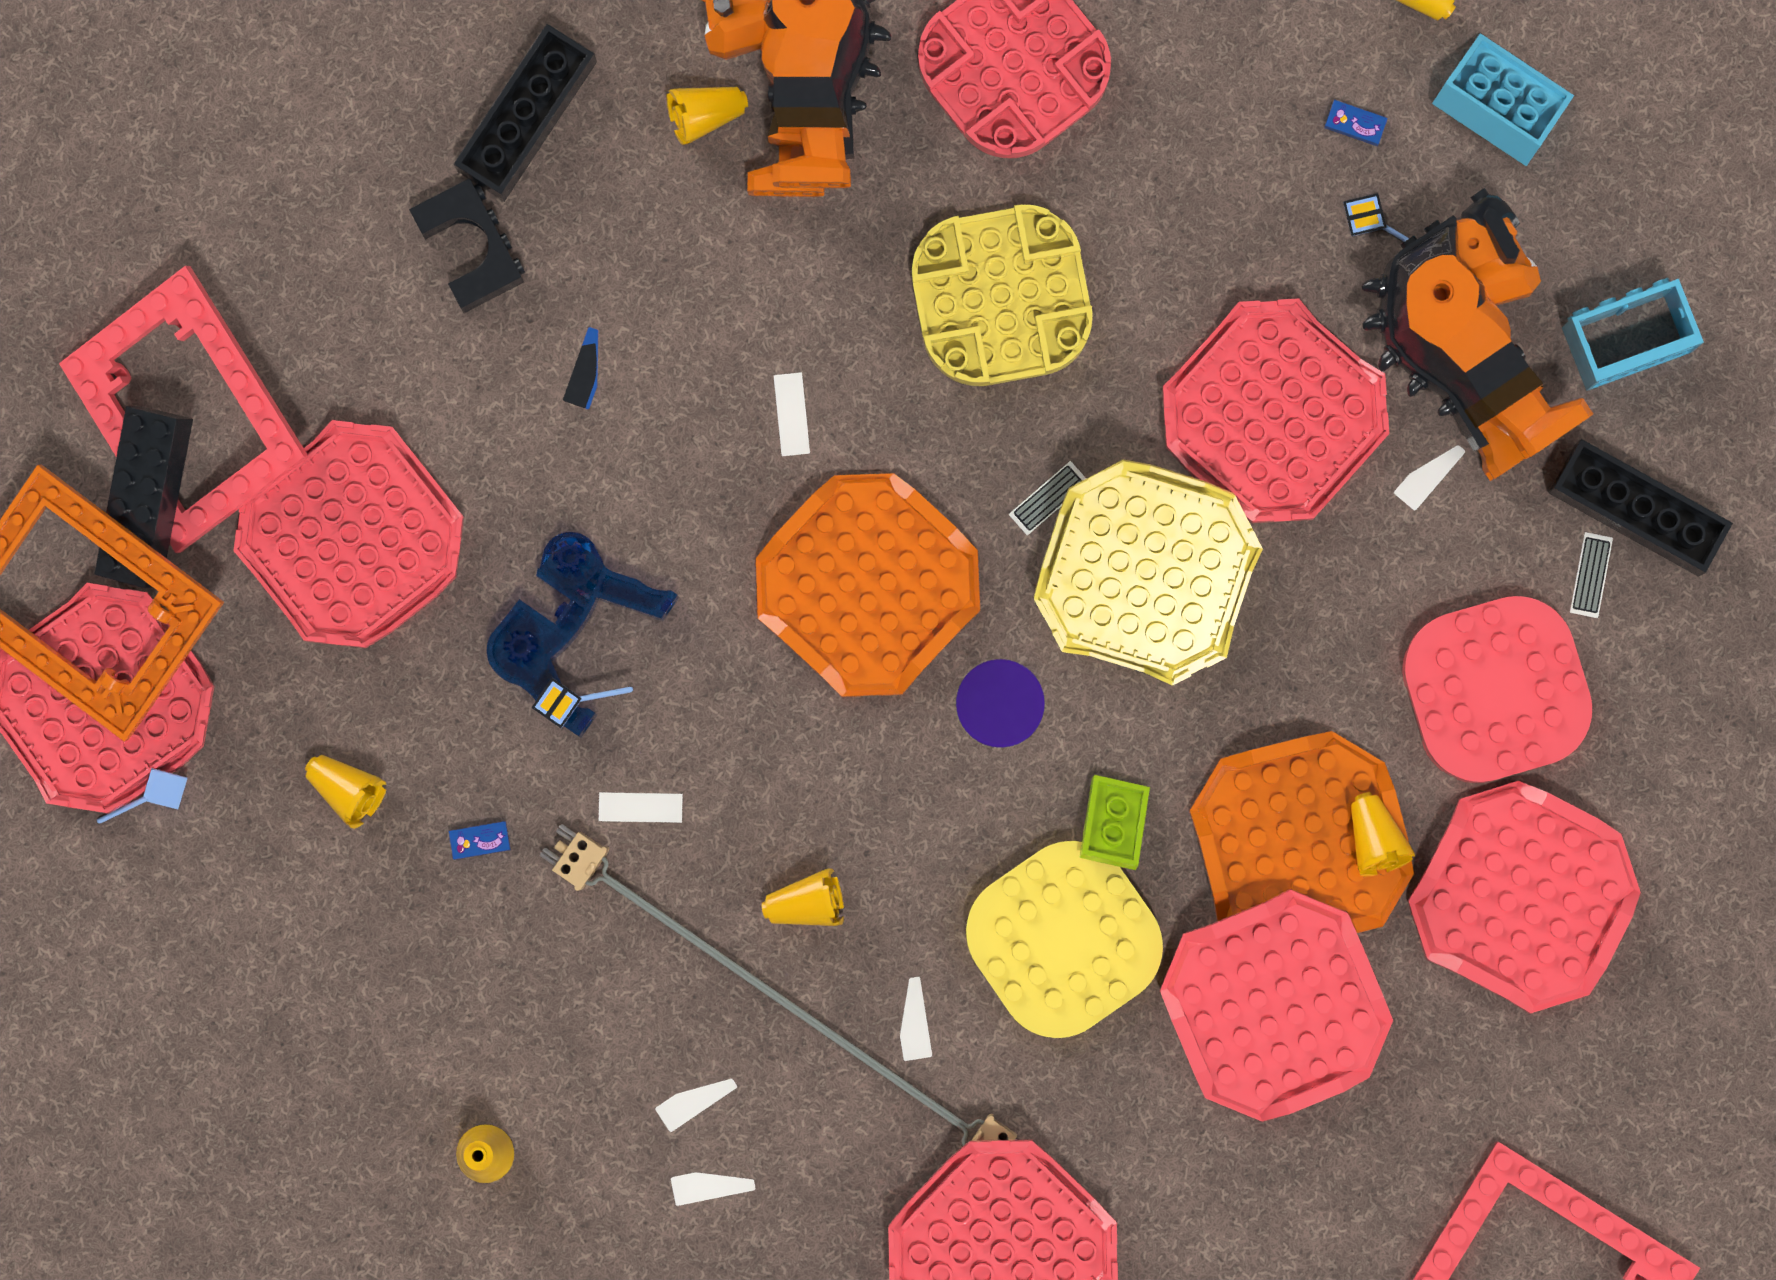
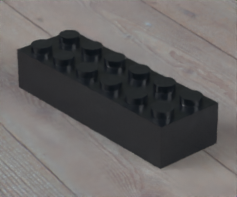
[454,24,597,202]
[94,406,193,588]
[1548,439,1733,577]

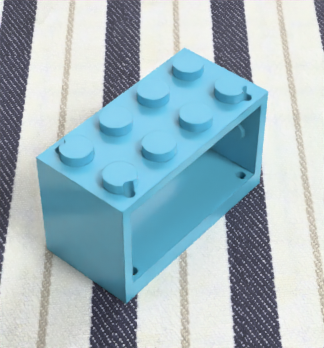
[1562,278,1704,391]

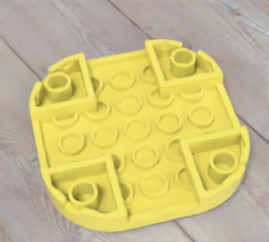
[912,205,1092,386]
[966,841,1163,1038]

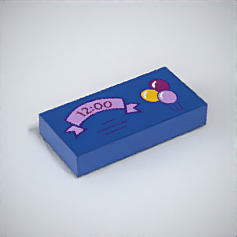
[1324,100,1388,146]
[449,821,511,860]

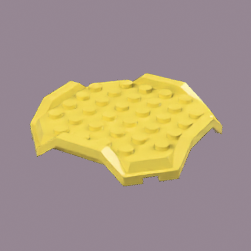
[1034,459,1263,685]

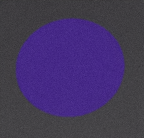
[956,659,1045,748]

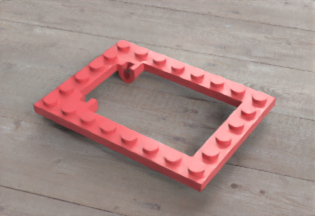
[59,266,309,553]
[1413,1142,1700,1280]

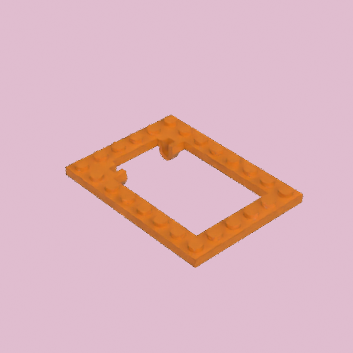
[0,464,224,742]

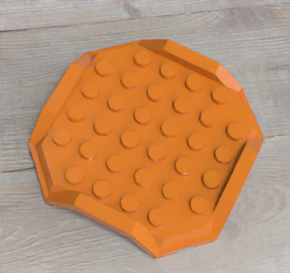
[756,473,980,697]
[1189,731,1414,933]

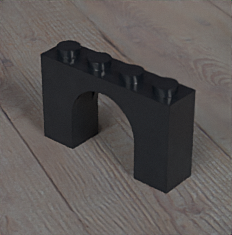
[409,178,525,313]

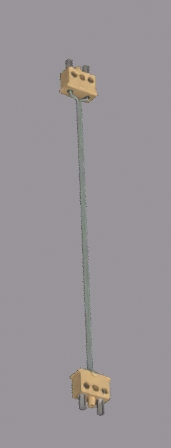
[540,824,1017,1146]

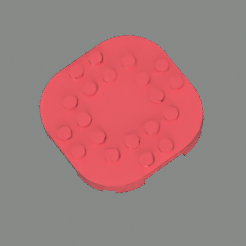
[918,0,1111,158]
[1402,596,1592,783]

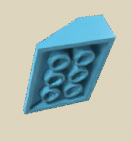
[1432,33,1574,166]

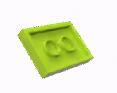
[1080,775,1150,870]

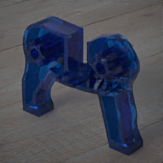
[487,532,679,738]

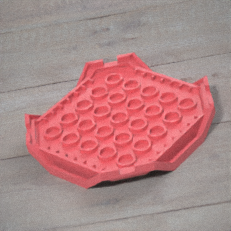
[1162,298,1389,523]
[233,420,464,648]
[0,583,215,814]
[1407,781,1641,1014]
[1160,889,1393,1122]
[888,1140,1118,1280]

